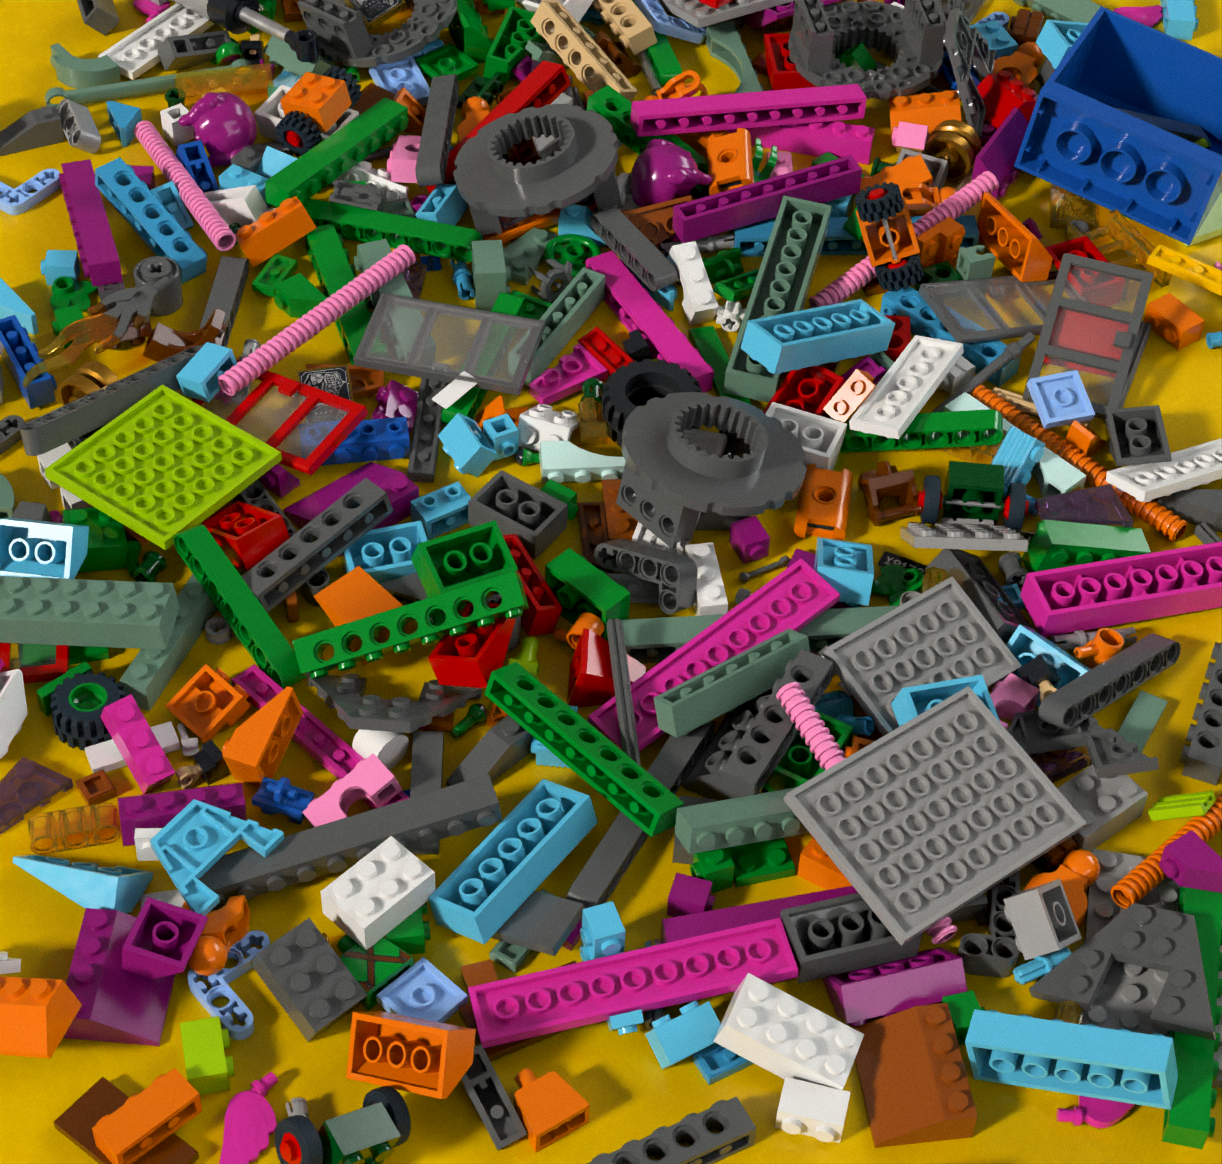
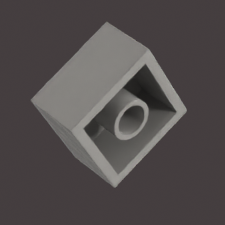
[1003,878,1082,960]

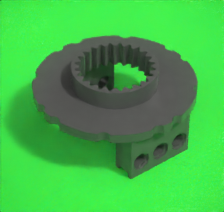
[297,0,458,68]
[788,0,947,100]
[453,104,622,239]
[616,392,807,549]

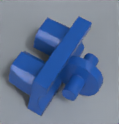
[251,777,315,824]

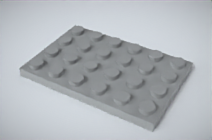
[822,576,1022,736]

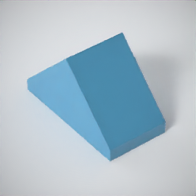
[106,101,142,147]

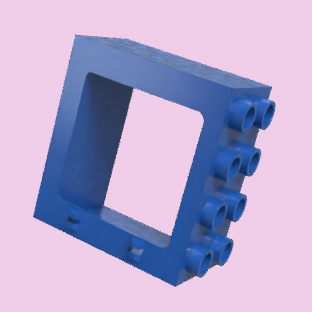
[1014,6,1222,246]

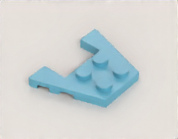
[150,799,284,916]

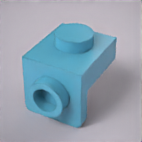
[607,1009,644,1035]

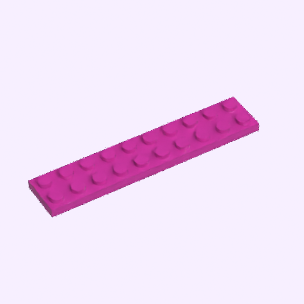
[588,558,841,752]
[468,918,798,1048]

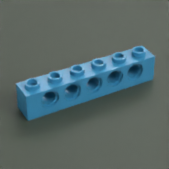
[95,157,208,284]
[880,286,1021,387]

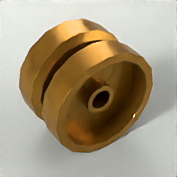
[921,119,981,182]
[58,361,120,406]

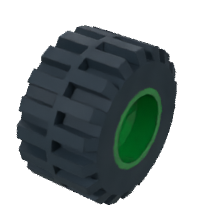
[50,671,126,751]

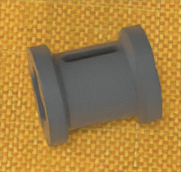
[998,552,1028,588]

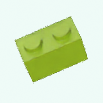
[180,1016,235,1095]

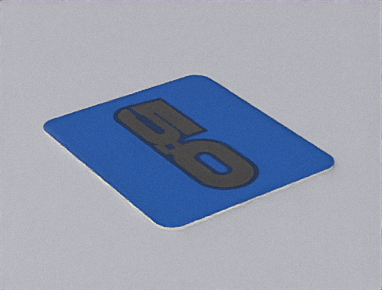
[420,256,442,272]

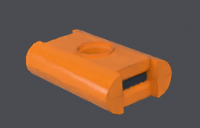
[706,128,754,195]
[794,464,853,541]

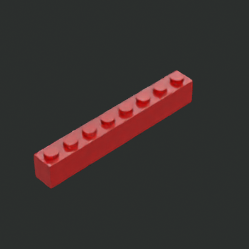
[426,60,571,194]

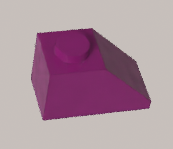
[1159,830,1222,893]

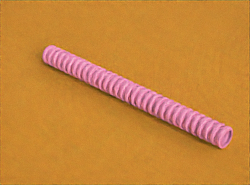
[134,121,236,251]
[809,171,999,308]
[218,244,416,396]
[776,682,957,944]

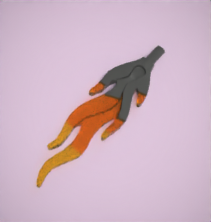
[23,276,172,388]

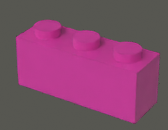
[100,694,175,794]

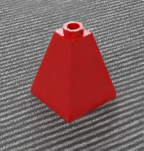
[567,628,646,708]

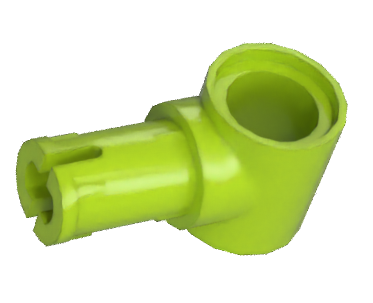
[508,637,540,680]

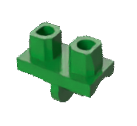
[702,247,744,284]

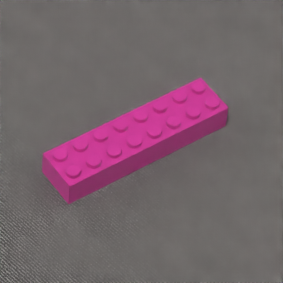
[1020,542,1222,637]

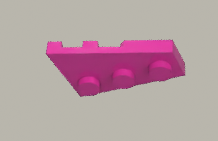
[529,343,608,405]

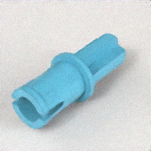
[1013,947,1072,985]

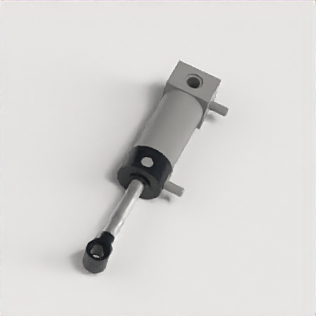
[149,0,320,62]

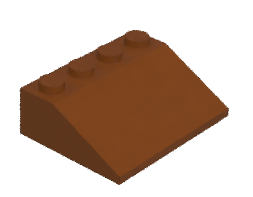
[853,1003,978,1148]

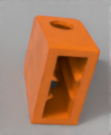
[514,1068,590,1153]

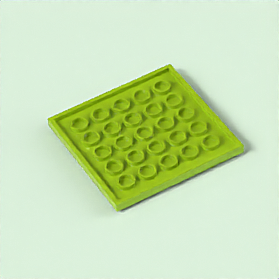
[44,384,282,550]

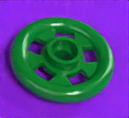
[544,234,602,278]

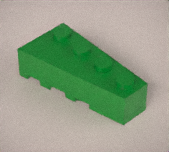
[483,5,547,85]
[1022,519,1151,573]

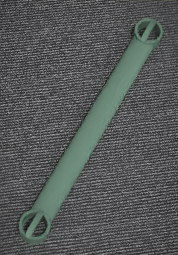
[45,59,254,109]

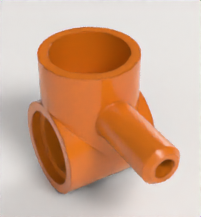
[553,612,605,649]
[1074,628,1124,669]

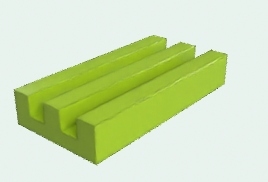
[1148,790,1216,821]

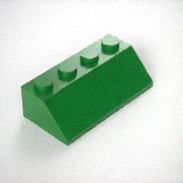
[447,0,494,63]

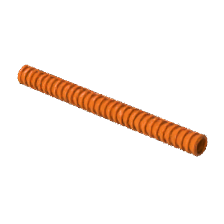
[971,385,1187,542]
[1110,793,1222,909]

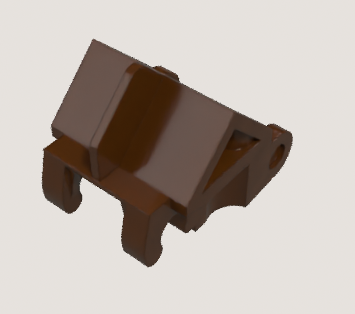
[593,30,641,79]
[858,461,922,526]

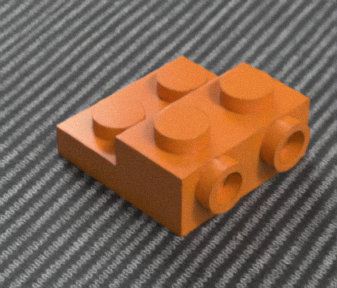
[916,217,965,269]
[165,664,251,743]

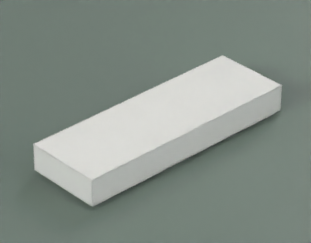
[85,721,181,773]

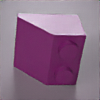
[122,897,208,979]

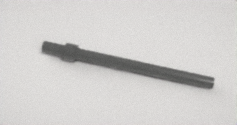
[930,332,1035,413]

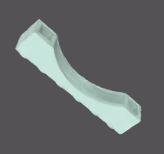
[943,392,1086,501]
[539,440,626,484]

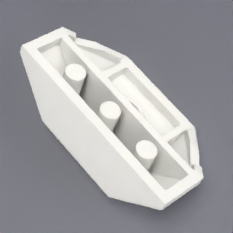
[0,669,28,759]

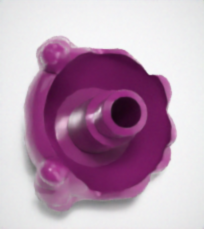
[178,92,257,168]
[630,139,712,207]

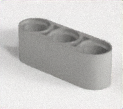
[57,99,101,154]

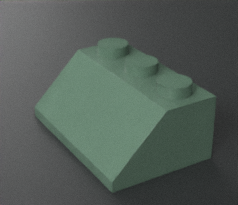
[263,36,341,77]

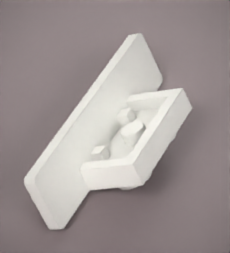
[330,161,409,204]

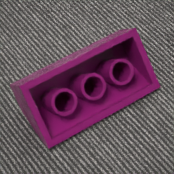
[972,107,1029,200]
[118,782,246,846]
[822,947,967,1026]

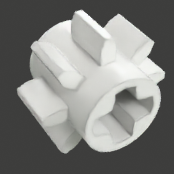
[716,301,746,332]

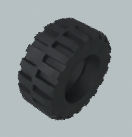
[601,359,702,447]

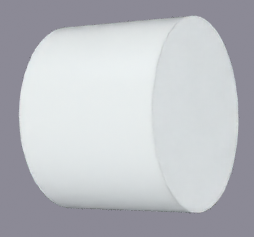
[352,729,409,770]

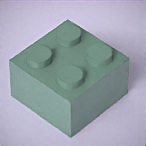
[472,240,511,312]

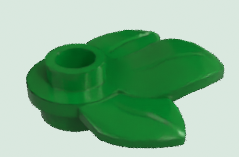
[50,276,97,312]
[871,564,925,606]

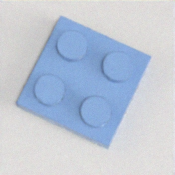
[1027,370,1095,429]
[376,957,468,1023]

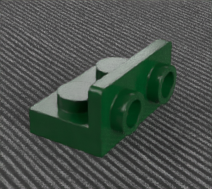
[457,71,504,109]

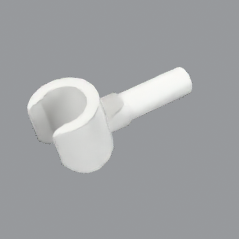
[177,723,199,756]

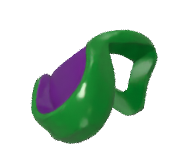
[210,37,242,65]

